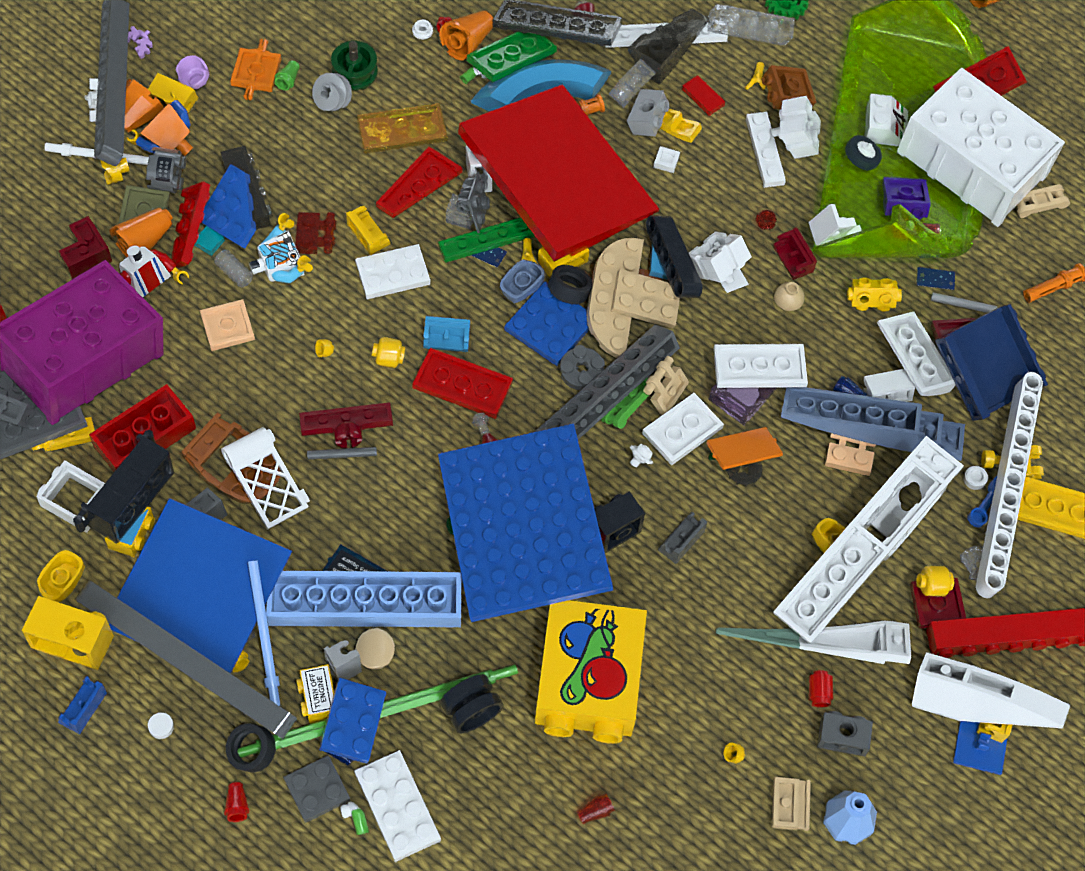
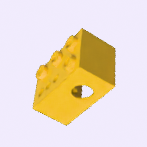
[22,596,114,670]

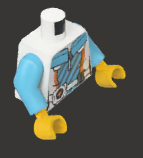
[249,213,313,283]

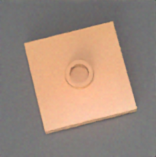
[200,299,255,351]

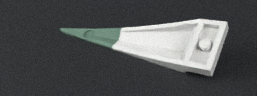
[716,621,911,664]

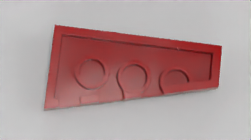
[171,181,210,268]

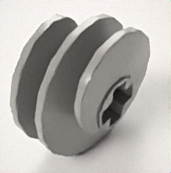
[312,73,352,111]

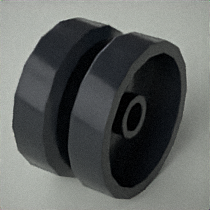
[440,674,504,734]

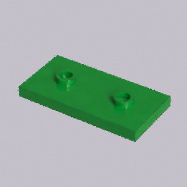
[467,25,557,83]

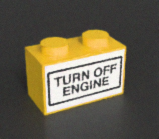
[296,664,334,724]

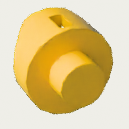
[100,157,130,184]

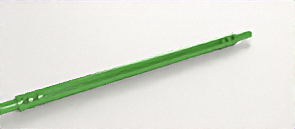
[238,665,518,758]

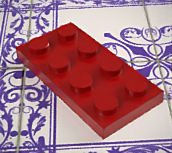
[933,46,1027,96]
[412,348,513,419]

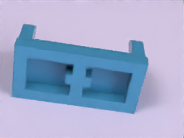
[423,316,470,352]

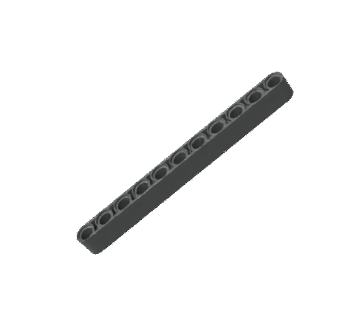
[94,0,129,167]
[75,580,297,739]

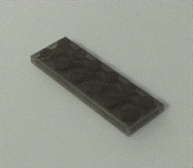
[492,0,622,46]

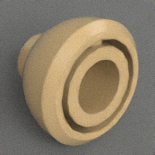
[774,282,805,311]

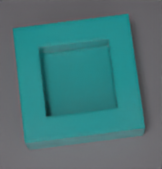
[194,226,225,256]

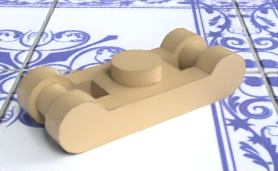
[1016,184,1070,218]

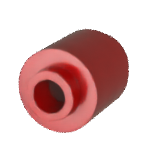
[808,670,833,708]

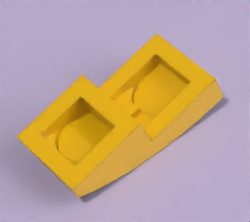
[660,109,702,143]

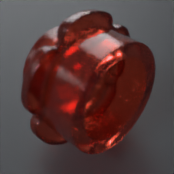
[756,210,777,230]

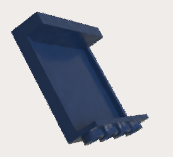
[935,304,1048,421]

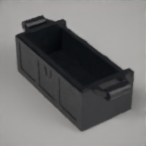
[73,430,174,544]

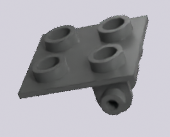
[456,171,490,233]

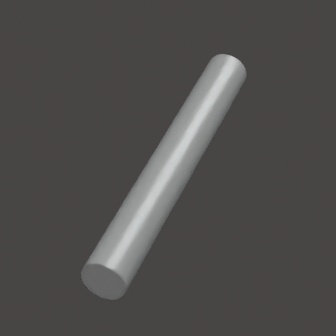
[930,292,997,313]

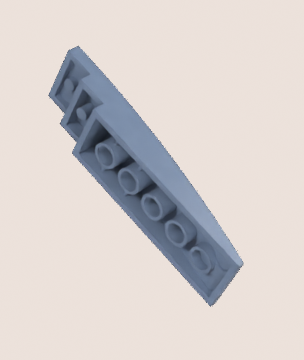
[781,387,965,461]

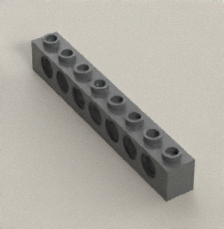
[535,324,680,440]

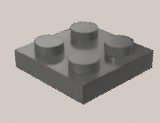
[283,755,350,823]

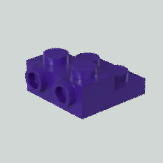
[882,177,931,220]

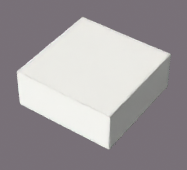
[654,146,680,173]

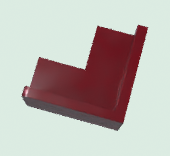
[58,216,112,279]

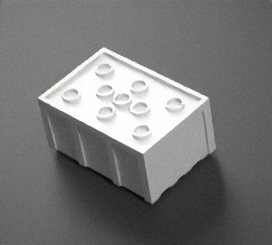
[897,68,1065,227]

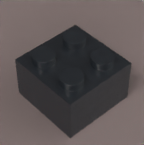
[594,491,645,553]

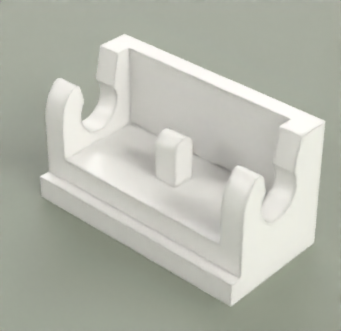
[863,369,915,402]

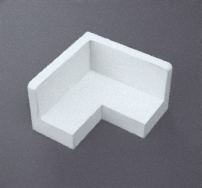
[808,204,862,246]

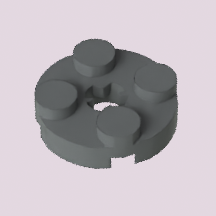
[560,345,605,390]

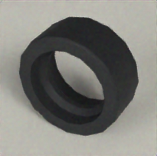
[548,265,592,304]
[225,723,276,773]

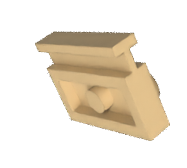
[772,777,810,831]

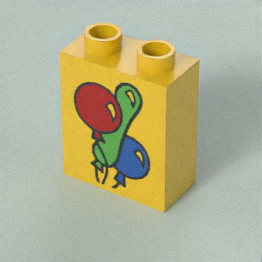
[535,600,647,744]

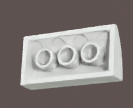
[877,311,956,396]

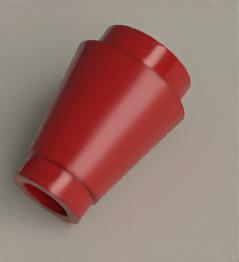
[224,782,250,822]

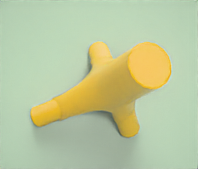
[745,62,766,90]
[521,238,538,264]

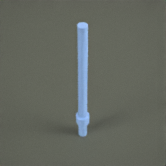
[248,560,281,706]

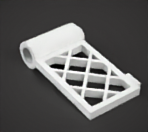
[221,427,310,530]

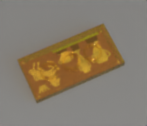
[357,103,448,154]

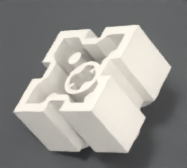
[771,96,821,159]
[689,232,751,284]

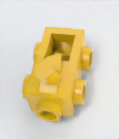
[847,278,902,311]

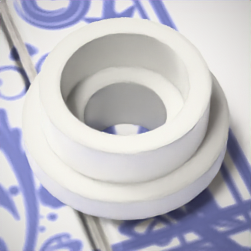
[412,20,433,39]

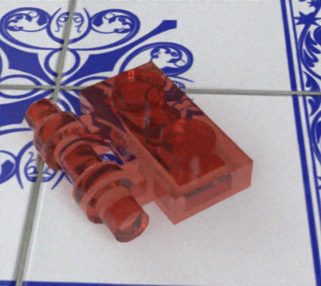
[295,212,337,254]

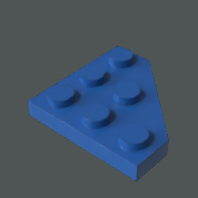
[201,164,256,248]

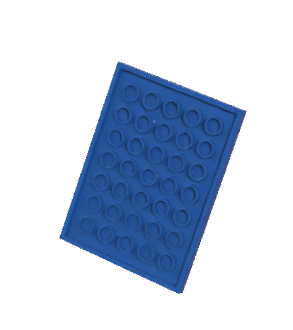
[438,423,613,622]

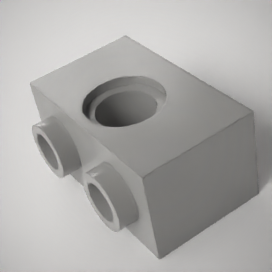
[627,89,669,136]

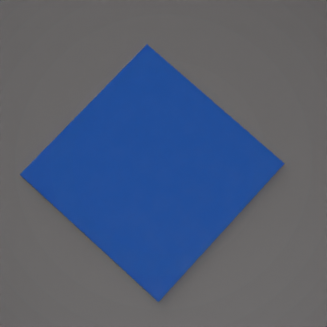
[108,498,292,674]

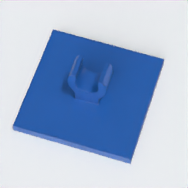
[953,721,1007,775]

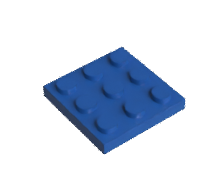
[504,282,589,366]

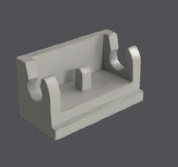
[324,641,362,682]

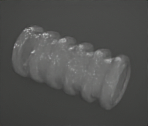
[214,249,253,288]

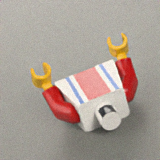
[119,246,189,297]

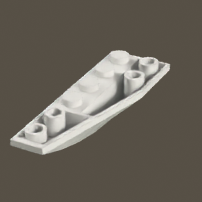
[912,652,1070,728]

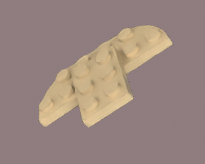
[587,238,680,358]

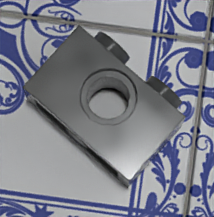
[817,711,873,757]

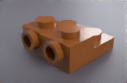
[762,65,816,109]

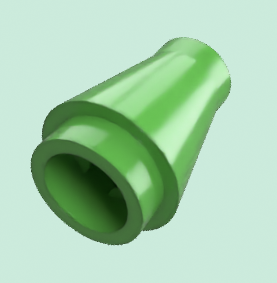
[275,60,300,91]

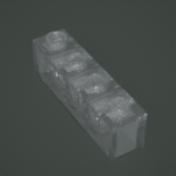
[707,4,795,46]

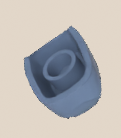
[500,259,545,303]

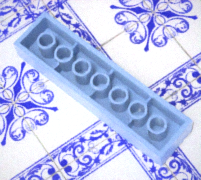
[266,571,461,627]

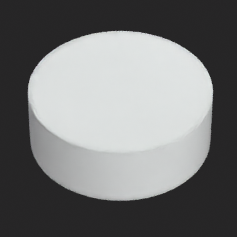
[963,466,988,490]
[148,713,174,739]

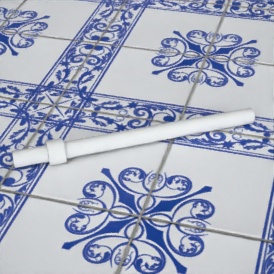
[45,143,149,165]

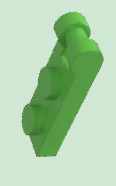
[601,378,649,429]

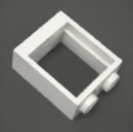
[36,460,105,533]

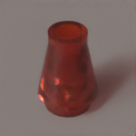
[576,793,615,824]

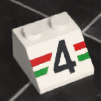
[865,94,908,146]

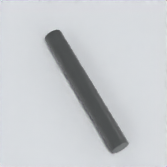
[307,447,377,460]

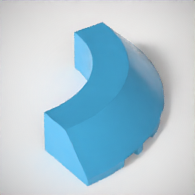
[471,59,611,112]

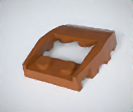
[181,412,281,504]

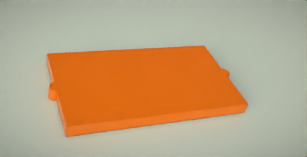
[706,427,783,470]

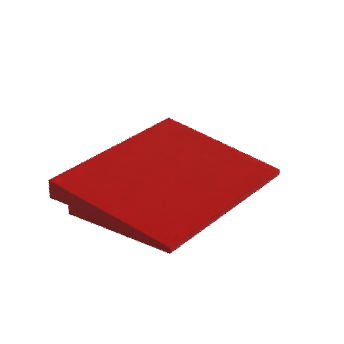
[458,84,659,262]

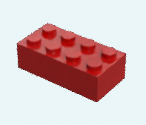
[89,384,196,472]

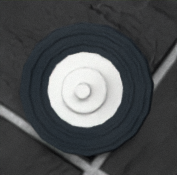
[845,135,882,170]

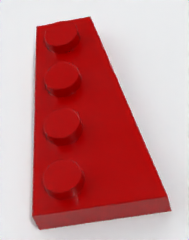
[376,146,463,218]

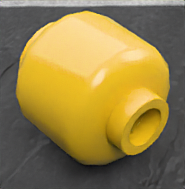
[371,337,405,368]
[916,566,954,596]

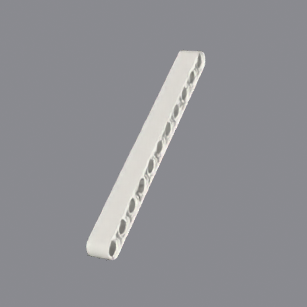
[976,372,1043,598]

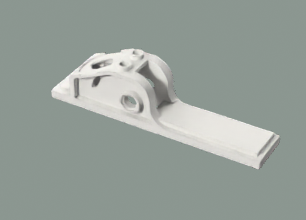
[773,436,964,644]

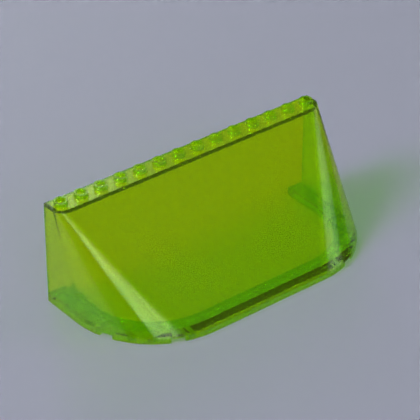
[812,0,987,259]

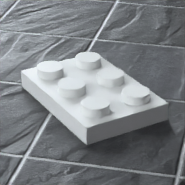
[355,244,430,299]
[642,393,724,466]

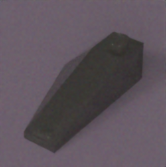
[628,8,709,85]

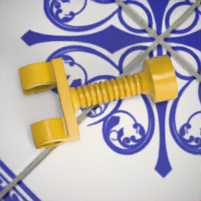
[981,445,1044,480]

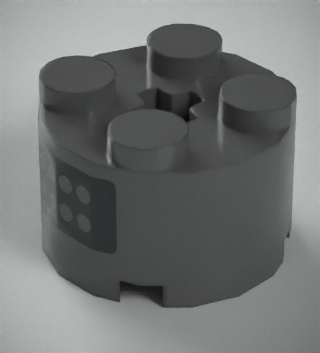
[146,147,186,193]

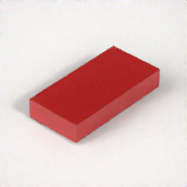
[682,75,725,116]

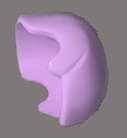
[176,55,209,89]

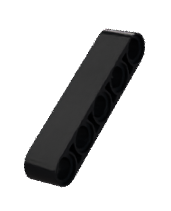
[646,215,703,298]

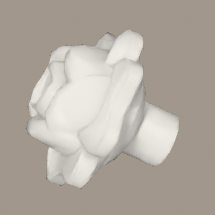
[630,444,653,468]

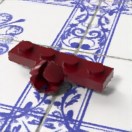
[299,402,393,449]

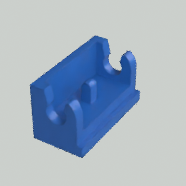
[58,676,107,734]

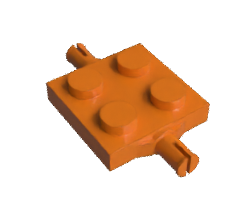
[231,39,281,100]

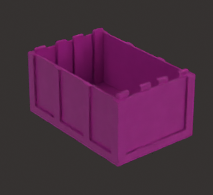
[0,260,164,425]

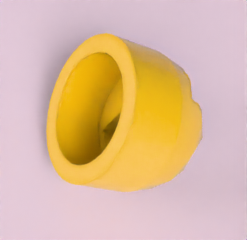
[315,339,334,357]
[724,743,745,763]

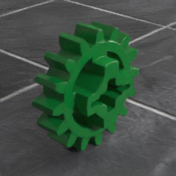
[765,0,809,22]

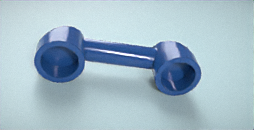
[967,476,1010,528]

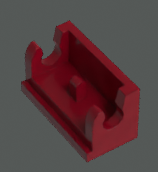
[773,227,817,280]

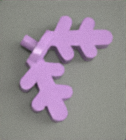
[128,27,153,59]

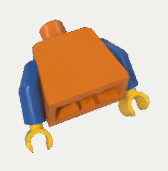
[127,92,193,156]

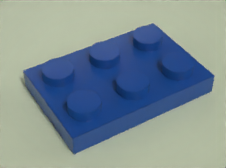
[319,678,386,764]

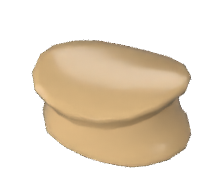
[355,628,395,670]

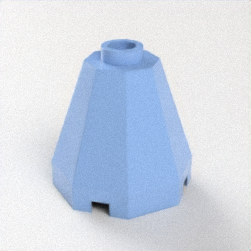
[823,790,877,845]

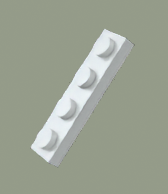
[746,112,786,188]

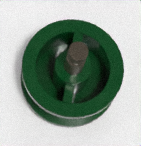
[331,40,378,90]

